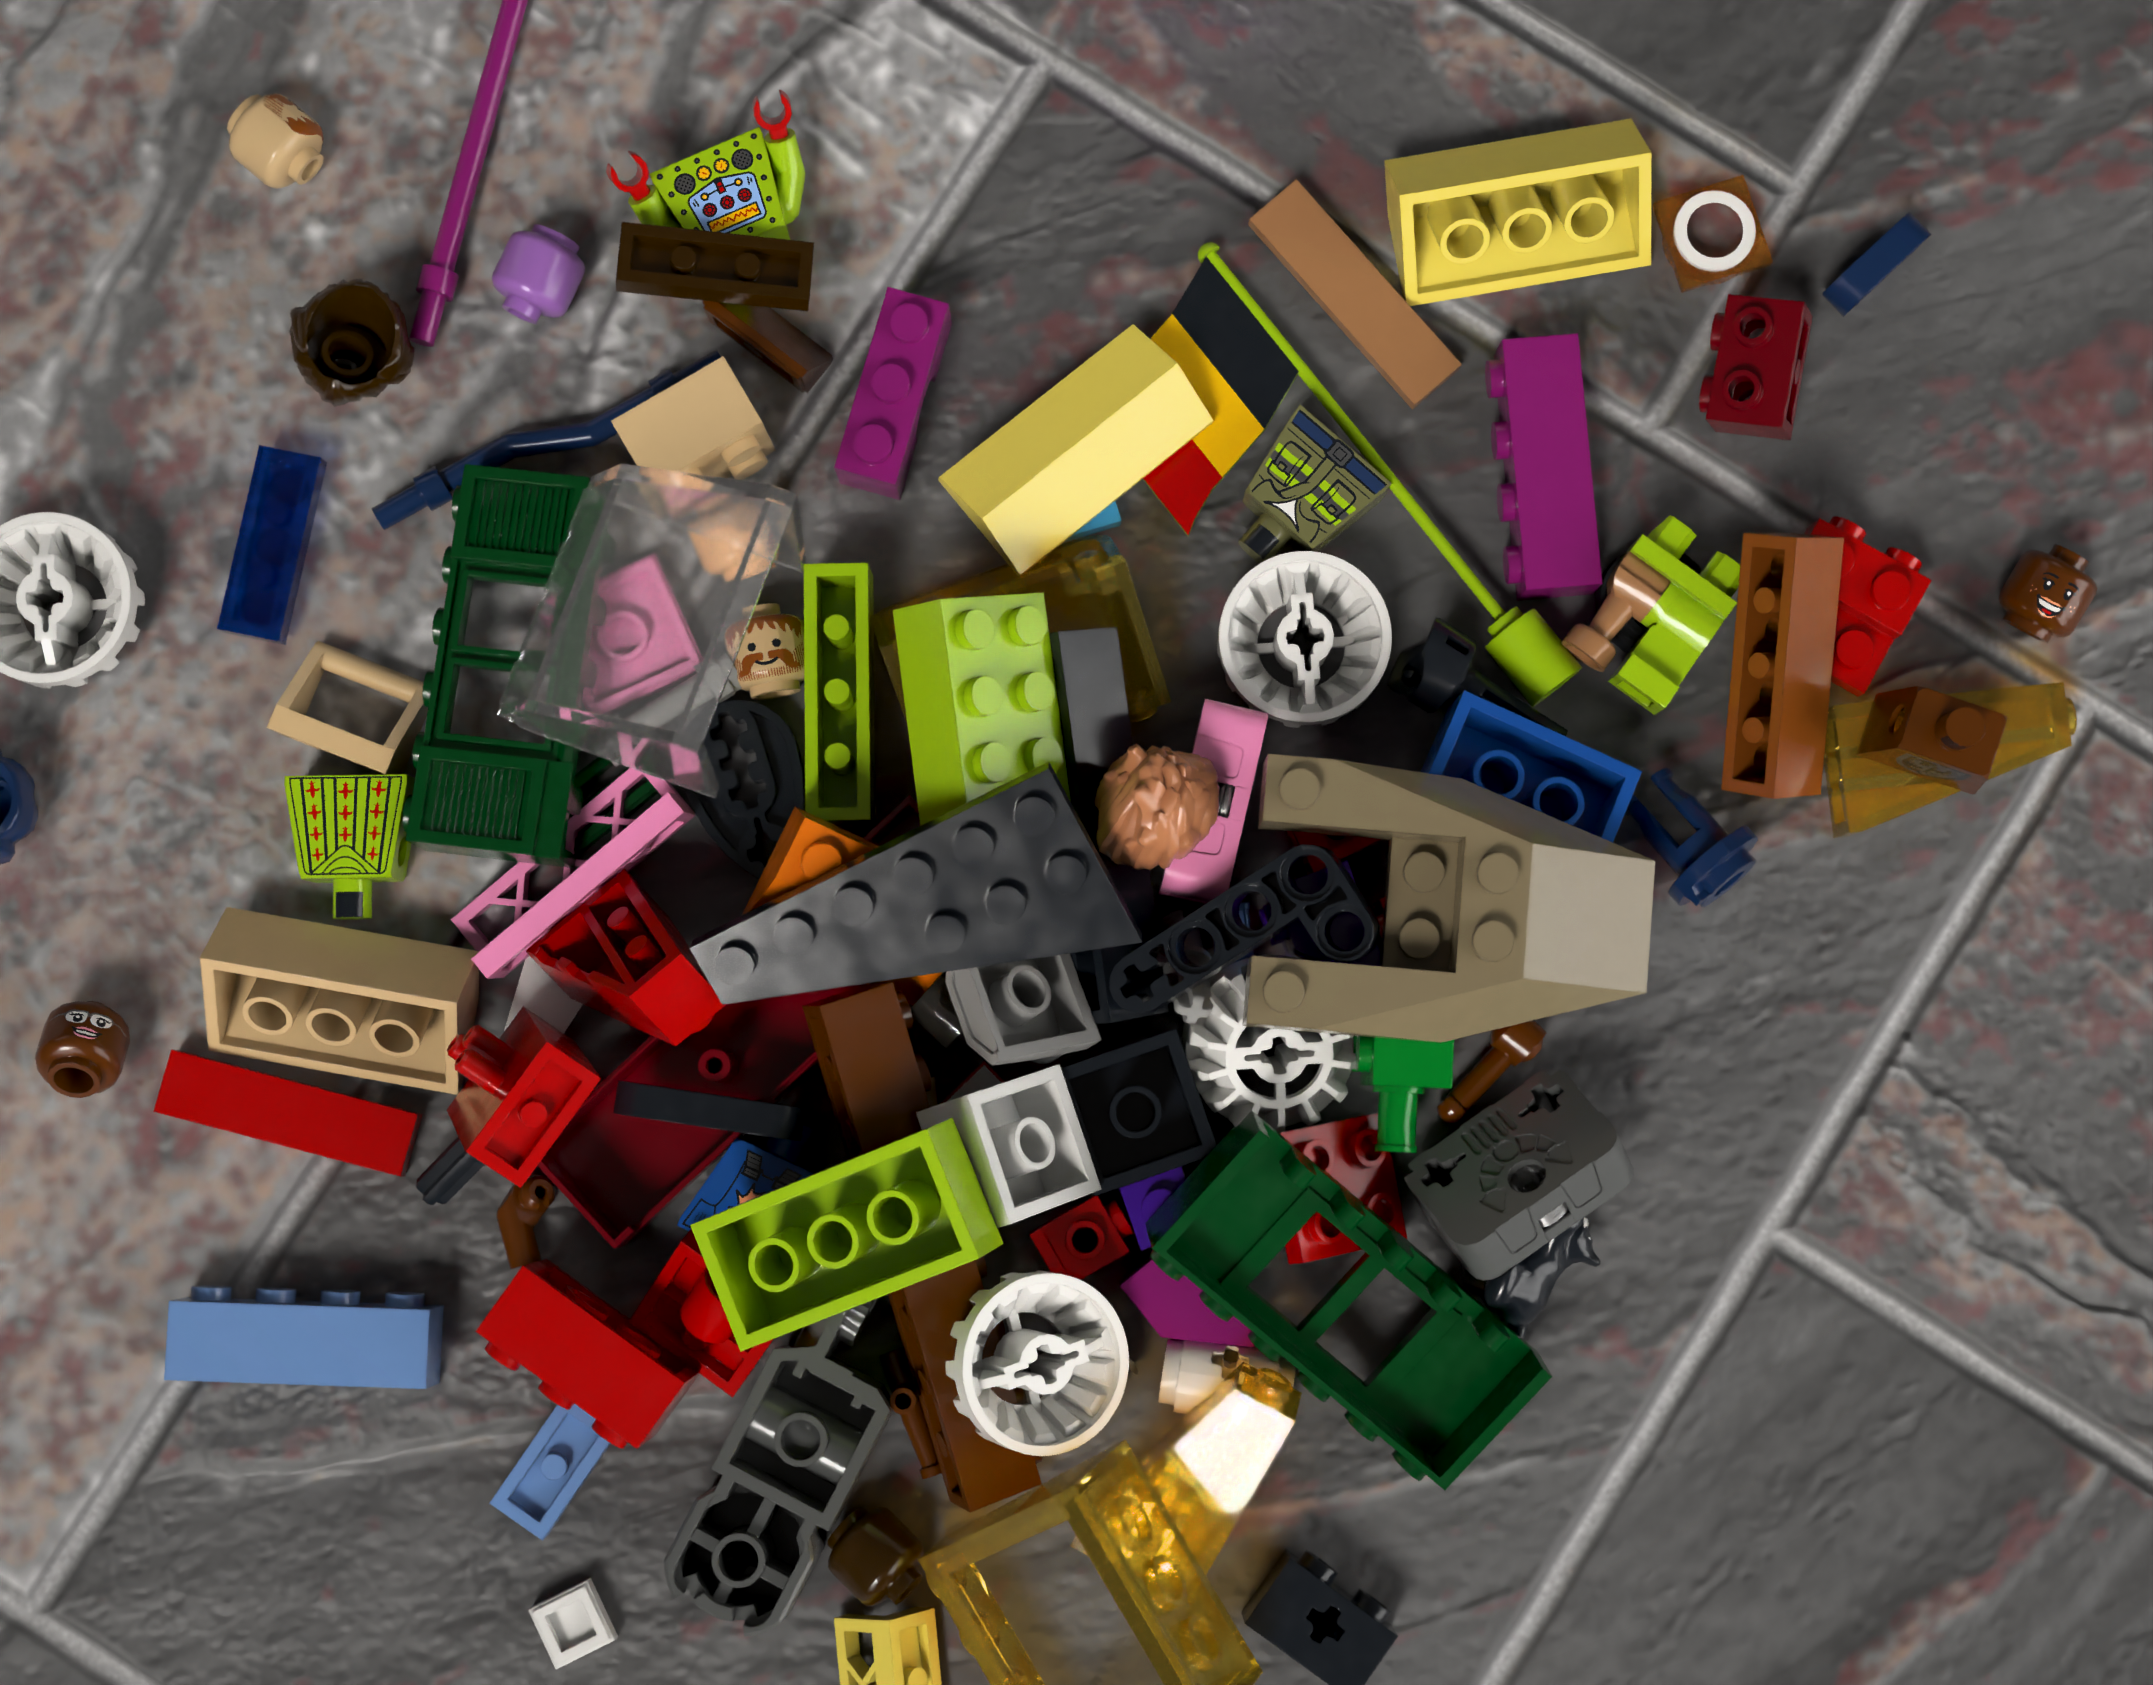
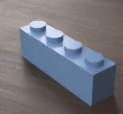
[164,1285,444,1389]

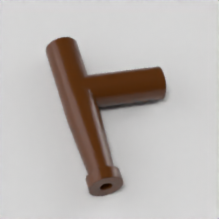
[880,1347,942,1479]

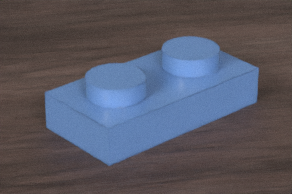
[489,1404,611,1541]

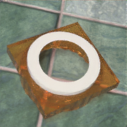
[1652,175,1773,293]

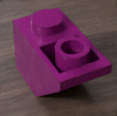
[1119,1257,1255,1347]

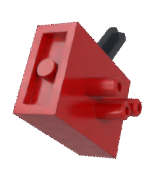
[416,1006,601,1205]

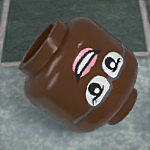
[35,1001,130,1098]

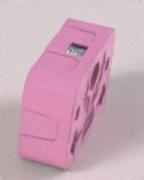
[1159,699,1269,905]

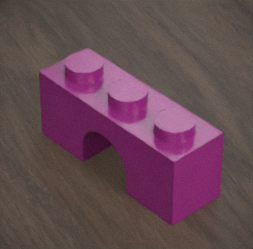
[834,287,952,500]

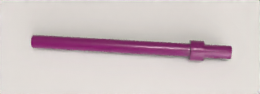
[409,0,528,347]

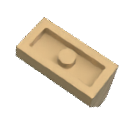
[267,641,428,775]

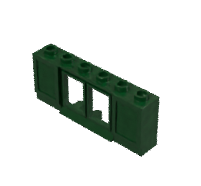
[403,464,630,868]
[1145,1110,1552,1490]

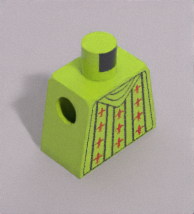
[284,774,415,920]

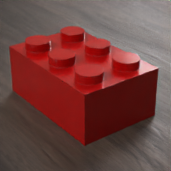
[475,1259,699,1449]

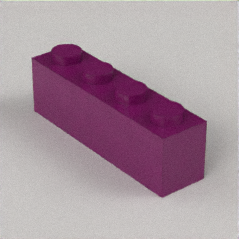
[1485,333,1603,601]

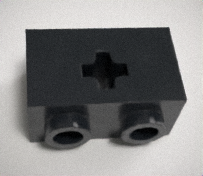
[1241,1549,1398,1685]

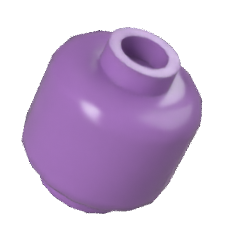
[492,224,585,324]

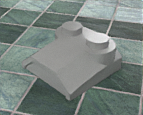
[945,953,1101,1066]

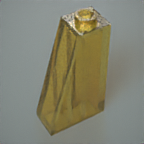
[1824,682,2077,838]
[1070,1362,1302,1609]

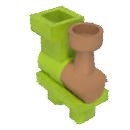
[1562,515,1740,715]

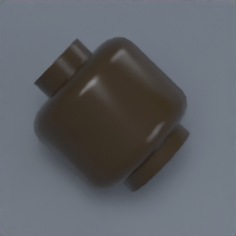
[827,1507,924,1606]

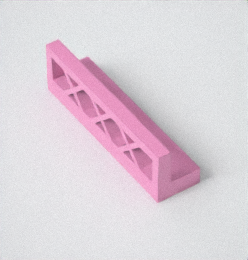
[451,755,696,979]

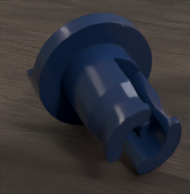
[1624,768,1758,907]

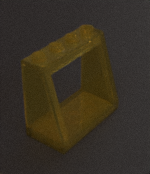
[918,1439,1263,1685]

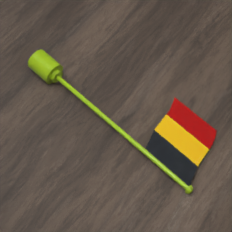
[1143,242,1583,707]

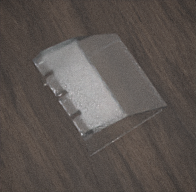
[497,464,806,798]

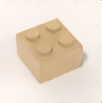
[611,356,776,513]

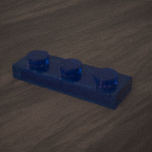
[217,445,327,645]

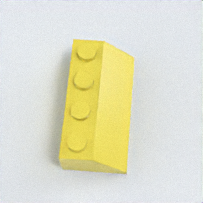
[1384,118,1652,306]

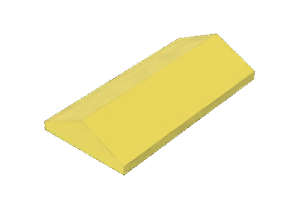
[938,324,1214,578]

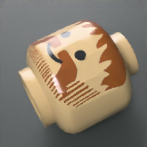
[227,93,324,189]
[724,603,804,700]

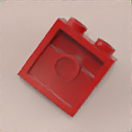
[1804,516,1932,697]

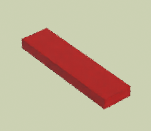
[153,1050,423,1177]

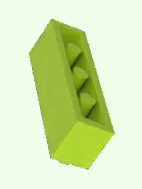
[803,563,876,828]

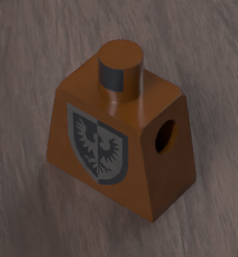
[1856,686,2008,795]

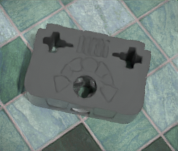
[1404,1069,1634,1281]

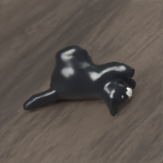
[1462,1217,1600,1340]

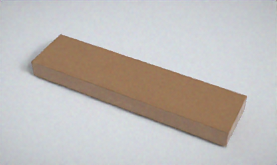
[1248,179,1462,410]

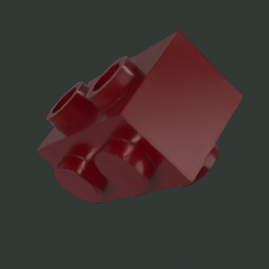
[1699,294,1813,440]

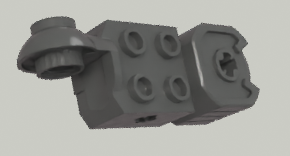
[664,1298,893,1637]

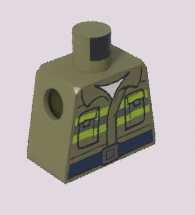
[1238,404,1392,564]

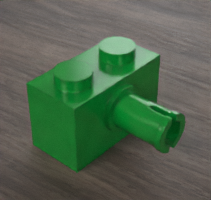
[1351,1036,1454,1153]

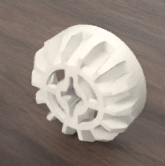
[0,512,145,689]
[1217,551,1392,728]
[1182,955,1356,1132]
[945,1270,1129,1456]

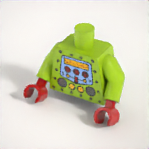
[606,90,806,240]

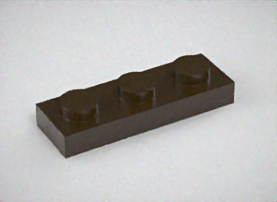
[616,222,814,311]

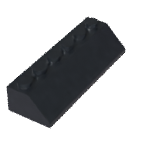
[1049,627,1169,1024]

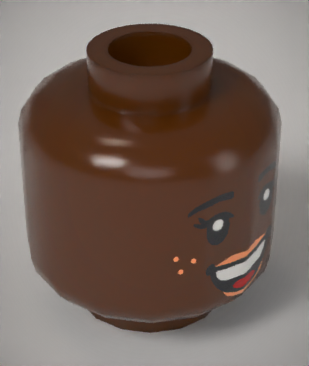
[1998,544,2097,643]

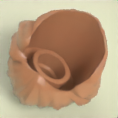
[1094,744,1219,870]

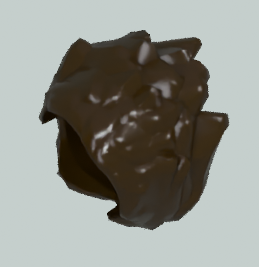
[289,279,414,407]

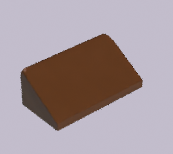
[702,301,833,393]

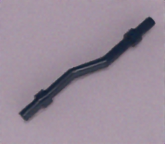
[372,350,721,530]

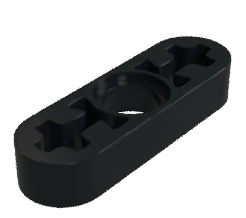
[613,1080,806,1141]

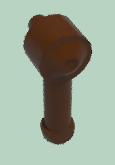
[1436,1020,1547,1124]

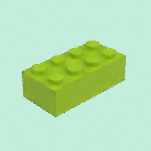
[893,593,1071,826]
[690,1118,1004,1352]

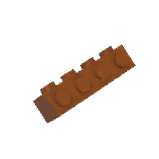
[1721,533,1844,799]

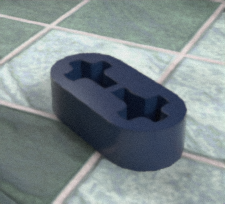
[1822,212,1931,317]

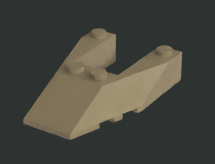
[1242,754,1655,1043]

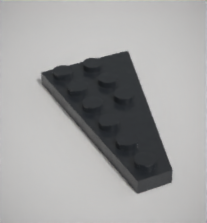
[689,762,1142,1005]

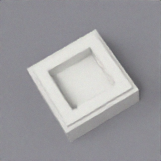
[528,1577,618,1669]

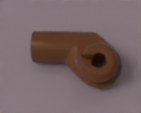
[496,1174,555,1269]

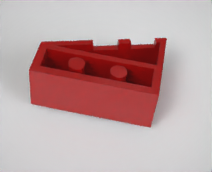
[526,869,726,1046]

